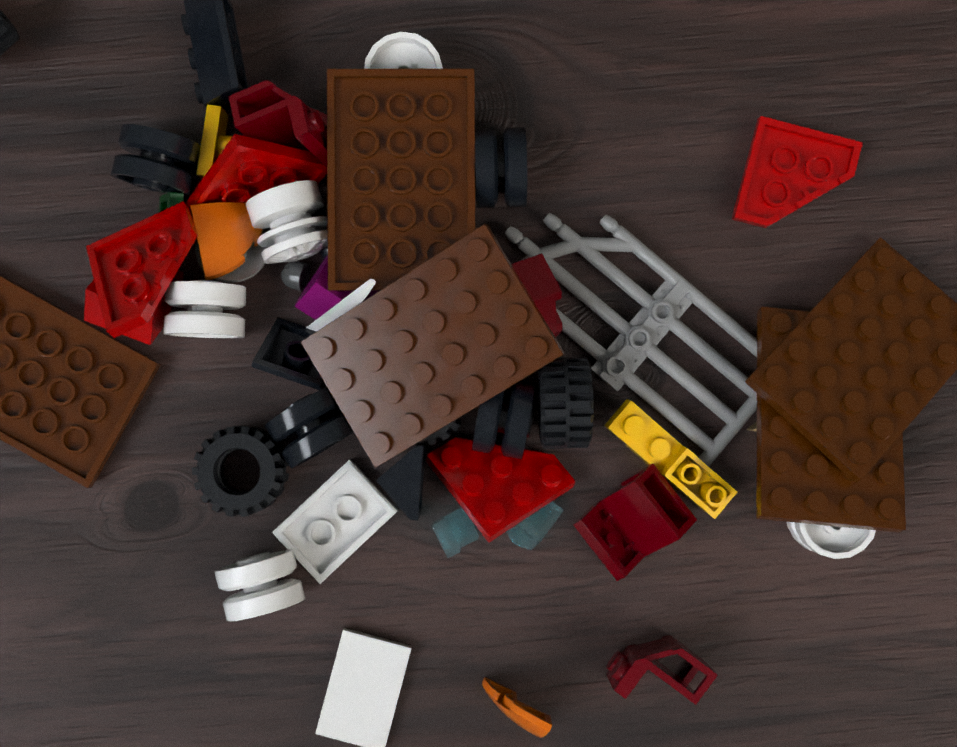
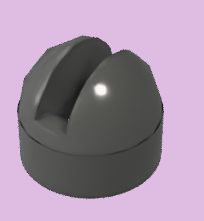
[281,261,310,291]

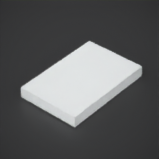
[272,459,398,584]
[315,628,412,747]

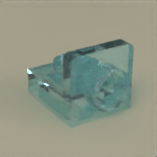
[506,501,564,550]
[431,507,479,558]

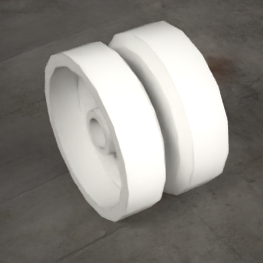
[364,32,443,69]
[164,280,246,338]
[787,522,876,559]
[214,549,305,622]

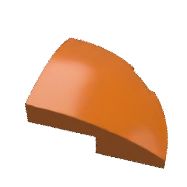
[190,202,263,280]
[482,677,552,738]

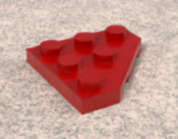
[732,116,863,228]
[186,134,327,211]
[86,201,198,338]
[426,437,576,543]

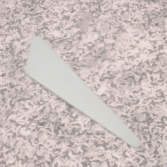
[306,279,376,332]

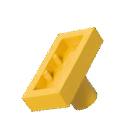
[196,104,233,179]

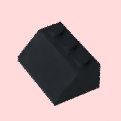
[181,0,249,111]

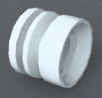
[245,180,328,264]

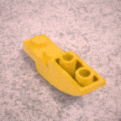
[604,399,737,519]

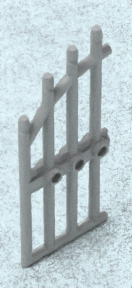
[504,213,757,466]

